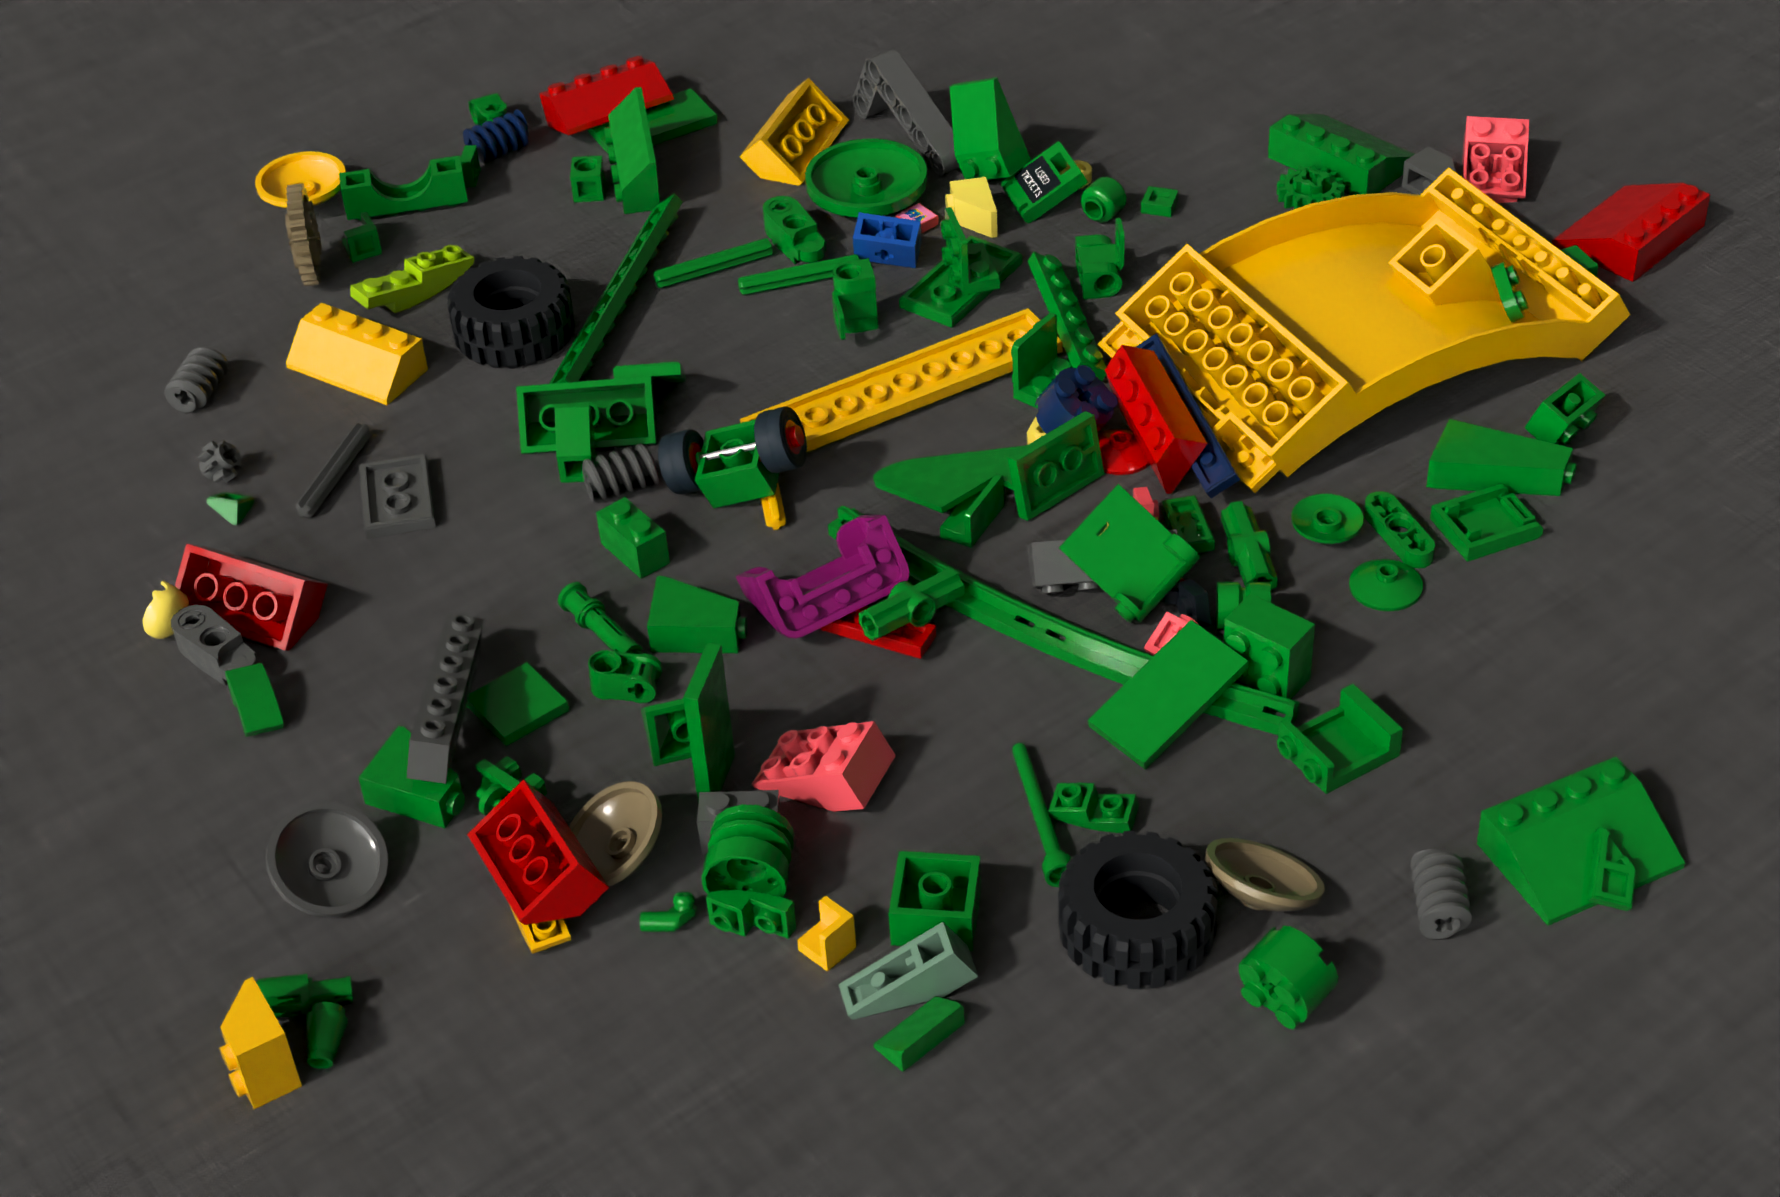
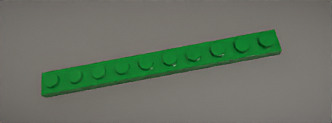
[549,193,683,384]

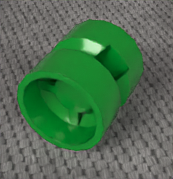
[1216,582,1271,629]

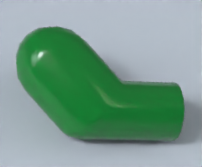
[640,892,697,932]

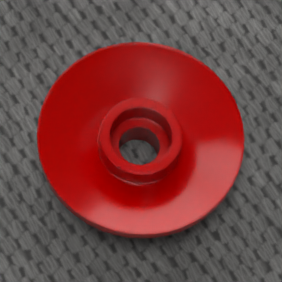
[1098,429,1150,475]

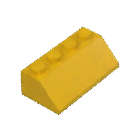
[739,78,849,186]
[286,302,428,405]

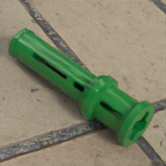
[557,582,643,654]

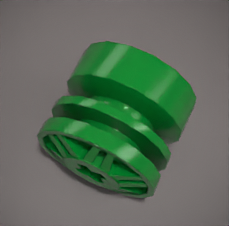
[701,804,795,897]

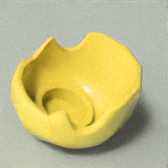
[142,580,189,639]

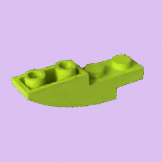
[350,245,474,313]

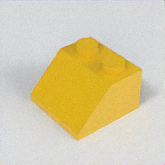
[219,977,302,1109]

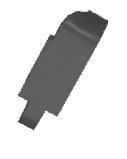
[171,605,259,686]

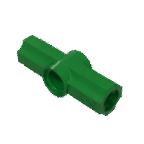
[1221,501,1278,590]
[859,567,965,641]

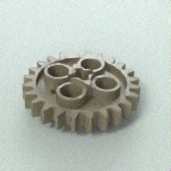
[285,183,322,286]

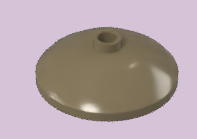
[569,781,662,886]
[1204,838,1325,912]

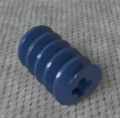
[463,109,529,163]

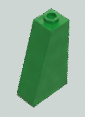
[1426,419,1577,496]

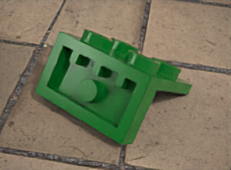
[940,207,1000,295]
[1011,313,1072,409]

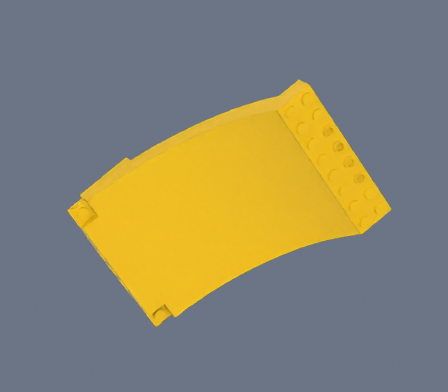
[1098,167,1630,493]

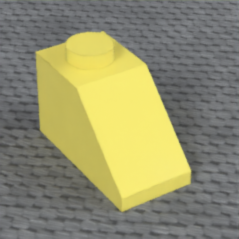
[945,177,998,238]

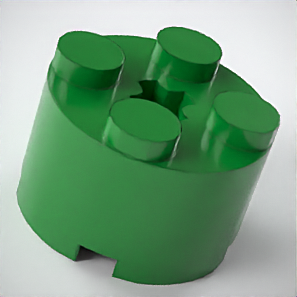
[1238,925,1339,1029]

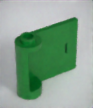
[1058,484,1201,623]

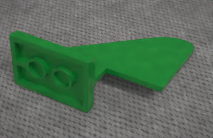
[873,411,1105,521]

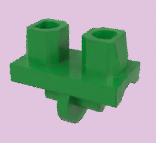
[476,756,547,816]

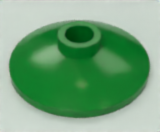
[1291,494,1364,544]
[1349,559,1423,611]

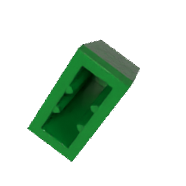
[647,576,747,654]
[358,725,465,829]

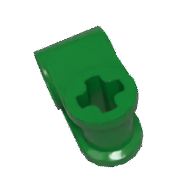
[468,92,508,126]
[588,650,663,703]

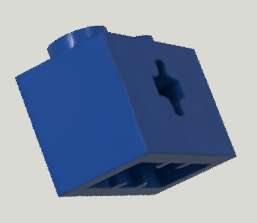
[853,212,922,268]

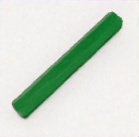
[654,238,773,288]
[738,254,860,295]

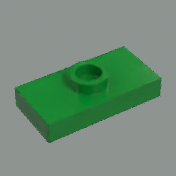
[1161,495,1215,553]

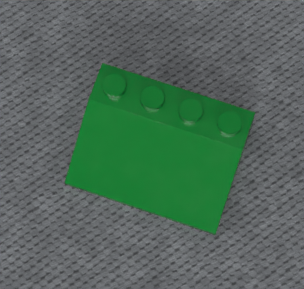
[1268,114,1415,195]
[1476,756,1685,926]

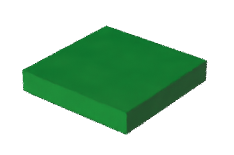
[613,362,686,385]
[467,662,569,746]

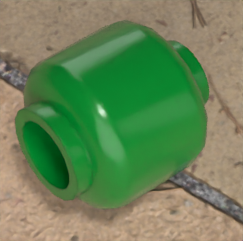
[1081,177,1127,223]

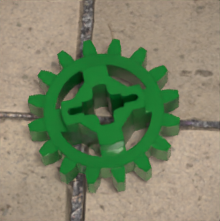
[1276,165,1345,209]

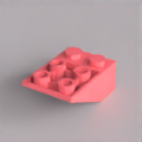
[1462,116,1529,198]
[752,721,896,812]

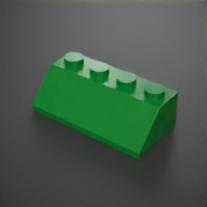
[604,87,660,214]
[516,376,656,454]

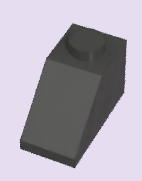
[1402,146,1455,195]

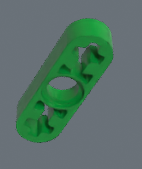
[1364,491,1435,568]

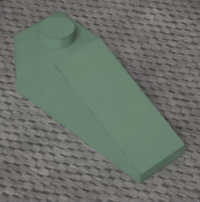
[838,922,978,1020]

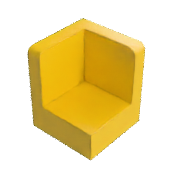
[797,896,856,972]

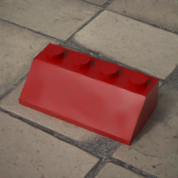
[539,56,674,135]
[1105,345,1207,494]
[175,543,328,651]
[467,779,609,925]

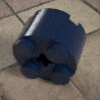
[1035,365,1118,434]

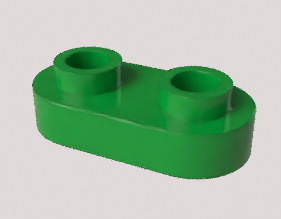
[1491,262,1529,322]

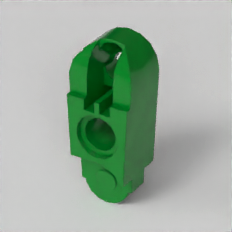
[762,196,826,264]

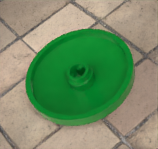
[805,138,927,218]

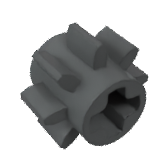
[197,440,242,483]

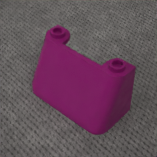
[736,515,909,639]

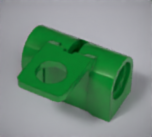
[1075,218,1125,300]
[832,258,879,340]

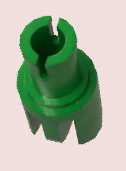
[256,973,353,1018]

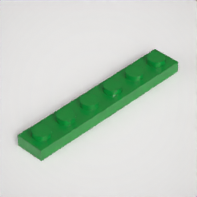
[1027,252,1106,381]

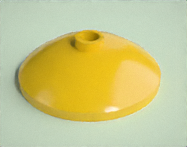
[255,151,346,209]

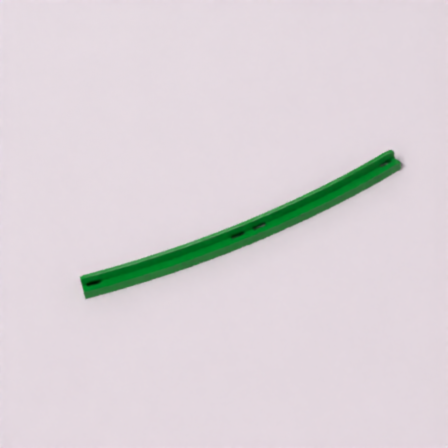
[828,505,1300,735]

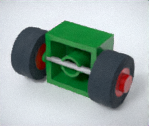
[658,407,807,508]

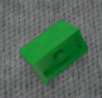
[940,474,1004,548]

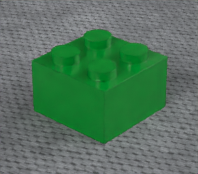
[1224,593,1315,699]
[888,851,982,951]

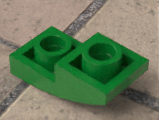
[225,663,284,737]
[1048,783,1139,833]
[706,890,796,939]

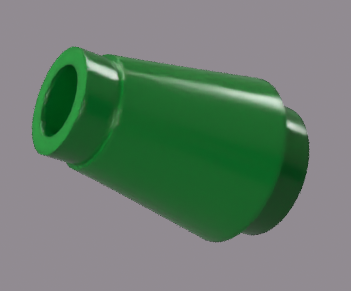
[306,1002,349,1069]

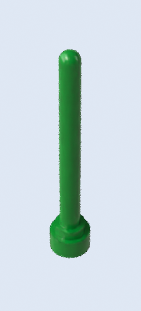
[1012,742,1072,887]

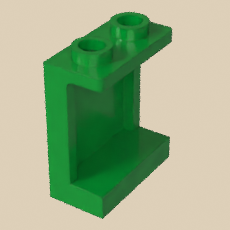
[1277,684,1403,794]

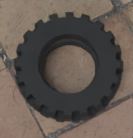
[447,256,575,369]
[1058,831,1218,990]

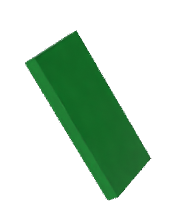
[587,88,717,154]
[899,235,1023,328]
[1087,620,1249,770]
[683,643,735,803]

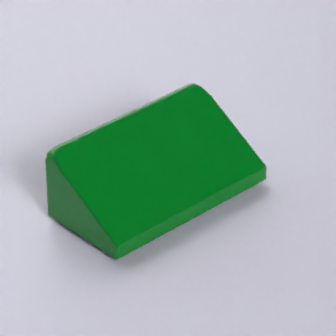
[873,996,965,1072]

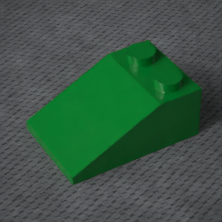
[950,77,1031,180]

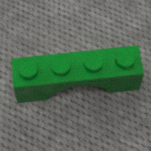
[339,155,468,220]

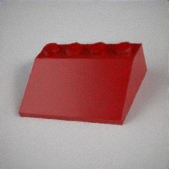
[1552,183,1711,282]

